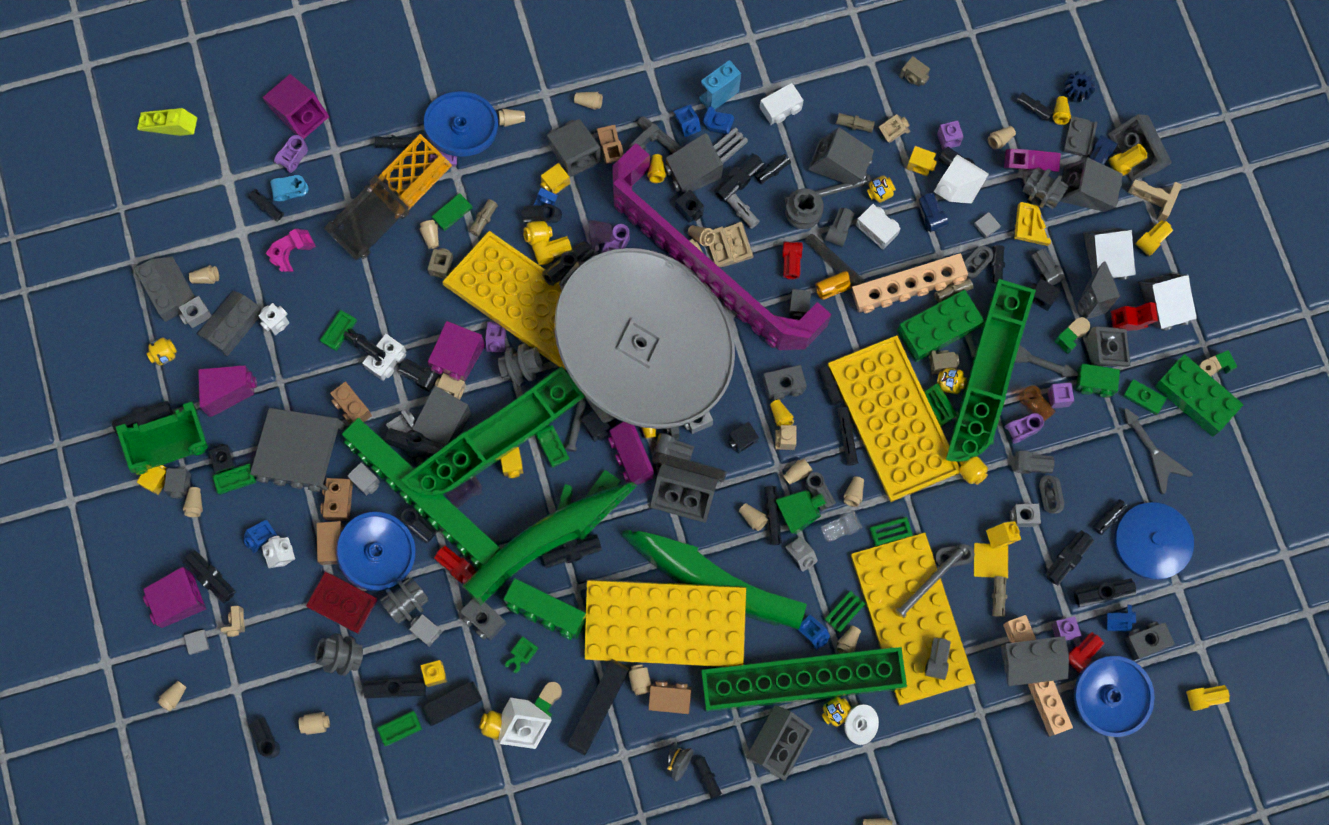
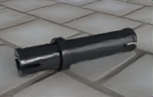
[344,328,386,362]
[837,407,859,466]
[764,486,782,545]

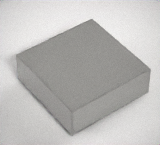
[974,213,1001,239]
[184,630,210,655]

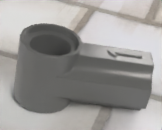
[825,208,855,247]
[1031,248,1065,286]
[653,433,694,463]
[1015,451,1054,474]
[805,472,836,512]
[925,638,951,680]

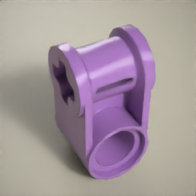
[274,135,308,173]
[602,224,630,253]
[1004,413,1044,444]

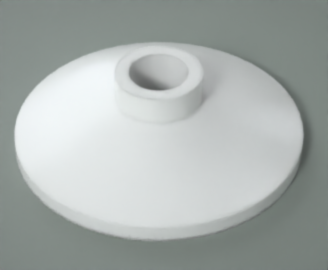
[845,704,879,745]

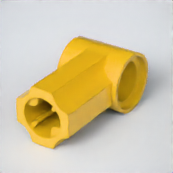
[1108,144,1147,176]
[1135,220,1173,256]
[532,236,572,265]
[1186,685,1230,711]

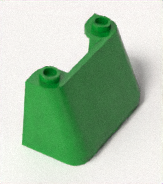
[116,402,208,475]

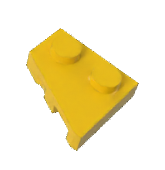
[1014,202,1051,246]

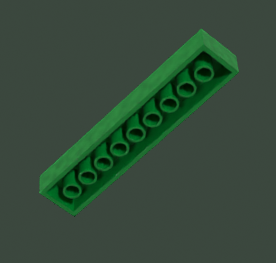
[342,418,500,569]
[702,647,907,712]

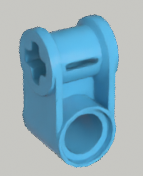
[270,175,309,202]

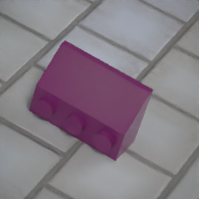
[608,422,653,485]

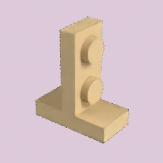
[1128,180,1182,221]

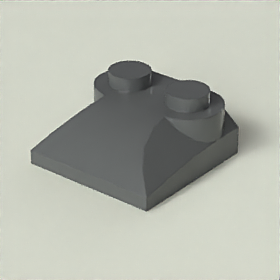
[1087,327,1131,367]

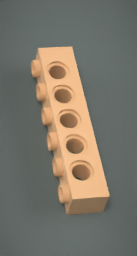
[852,253,968,313]
[1003,615,1073,737]

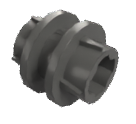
[1023,167,1068,209]
[785,188,824,229]
[498,344,543,385]
[381,577,429,624]
[315,633,363,676]

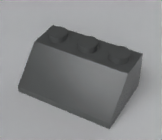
[1108,114,1172,181]
[134,257,196,322]
[1078,261,1120,319]
[198,290,261,356]
[650,464,718,523]
[1001,636,1069,686]
[746,705,814,781]

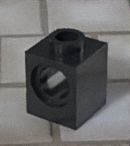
[675,190,704,223]
[1031,279,1061,311]
[581,410,610,442]
[728,422,759,453]
[209,444,237,474]

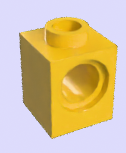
[906,146,937,176]
[540,163,570,194]
[501,447,523,478]
[137,465,167,495]
[986,521,1021,549]
[421,660,447,687]

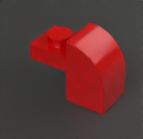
[1111,302,1158,331]

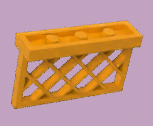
[368,134,452,218]

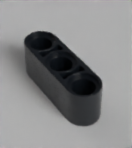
[422,681,482,726]

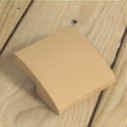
[709,222,754,267]

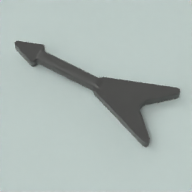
[1015,345,1078,377]
[1124,408,1193,494]

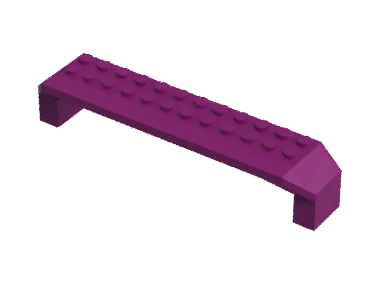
[613,143,832,350]

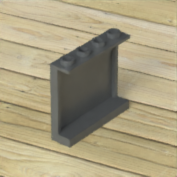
[250,408,346,492]

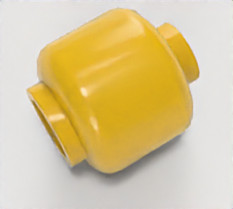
[523,221,552,246]
[959,456,988,485]
[479,710,502,740]

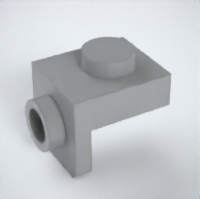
[386,410,416,434]
[785,536,818,572]

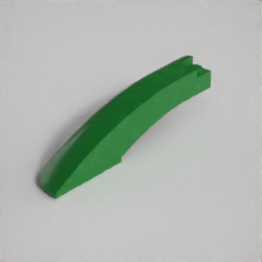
[946,279,1036,462]
[401,366,585,495]
[462,482,637,606]
[622,530,807,629]

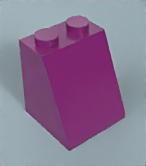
[262,74,329,139]
[428,321,485,381]
[199,366,257,417]
[143,567,206,628]

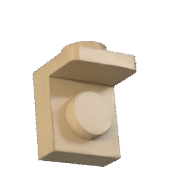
[879,114,910,143]
[221,606,245,637]

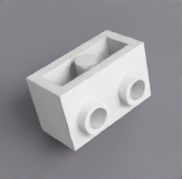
[760,83,804,125]
[856,204,901,250]
[362,334,406,381]

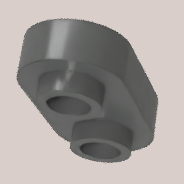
[628,124,660,150]
[964,246,993,279]
[1040,475,1064,514]
[935,544,975,568]

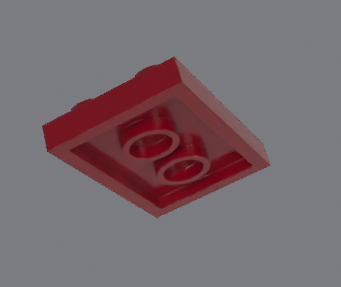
[306,572,378,634]

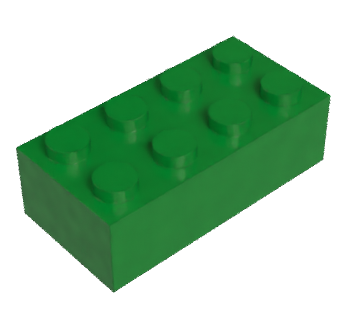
[897,290,984,362]
[1154,354,1244,437]
[504,578,587,640]

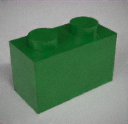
[1075,364,1120,398]

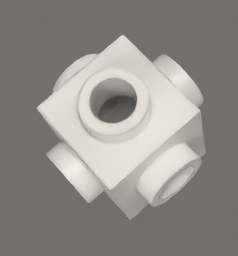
[258,303,289,335]
[262,536,295,568]

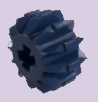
[1064,71,1095,103]

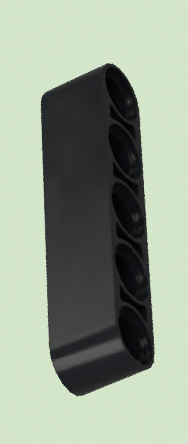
[567,659,630,756]

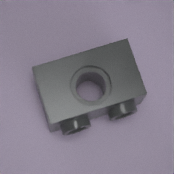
[763,365,807,401]
[460,599,507,641]
[1124,621,1175,661]

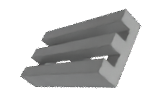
[714,127,748,163]

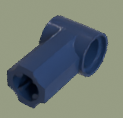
[1089,135,1118,165]
[918,193,949,233]

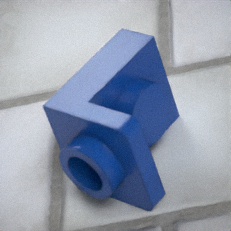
[674,105,701,137]
[703,106,735,134]
[533,188,558,215]
[243,520,277,553]
[1107,604,1136,631]
[797,615,830,650]

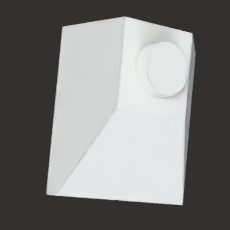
[934,155,989,203]
[499,698,552,749]

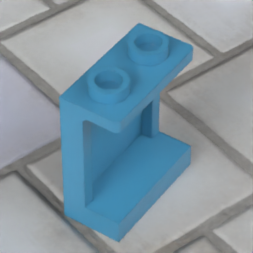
[699,60,741,109]

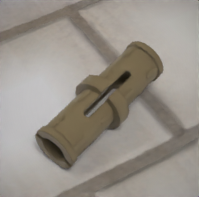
[836,113,875,133]
[469,199,498,237]
[934,278,973,303]
[991,576,1008,617]

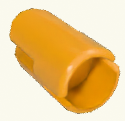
[815,271,851,300]

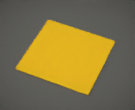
[974,543,1008,578]

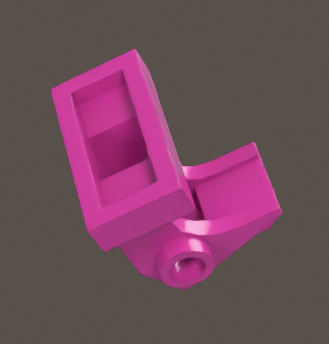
[266,229,316,272]

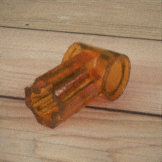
[1019,385,1056,421]

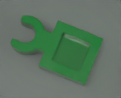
[505,636,539,674]

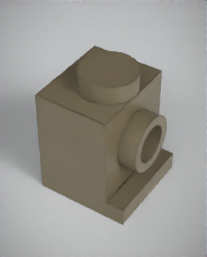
[899,56,930,87]
[428,248,453,279]
[929,350,959,374]

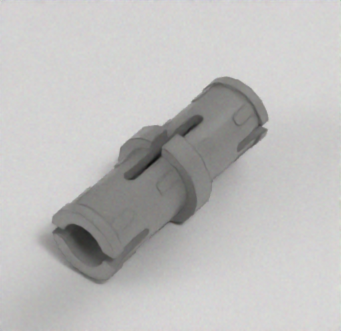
[727,194,760,229]

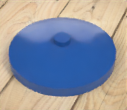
[424,91,498,157]
[1114,502,1194,580]
[336,512,415,591]
[1074,656,1155,737]

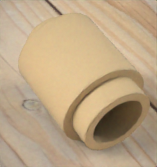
[628,665,651,695]
[299,712,330,735]

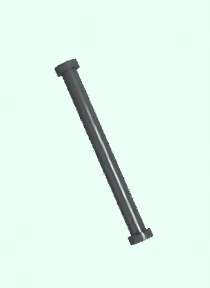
[784,174,872,205]
[565,398,587,452]
[895,544,968,618]

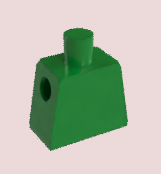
[776,491,827,534]

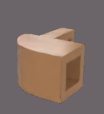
[597,125,624,164]

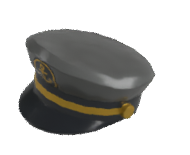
[667,742,694,782]

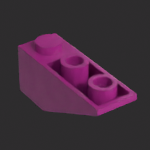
[1004,149,1061,172]

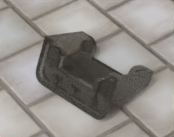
[324,173,410,260]

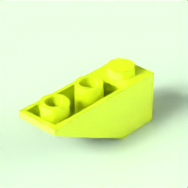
[137,108,197,136]

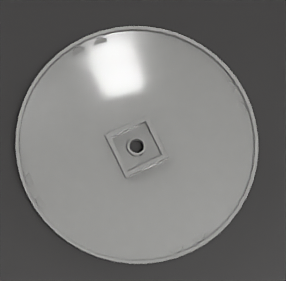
[554,248,735,429]

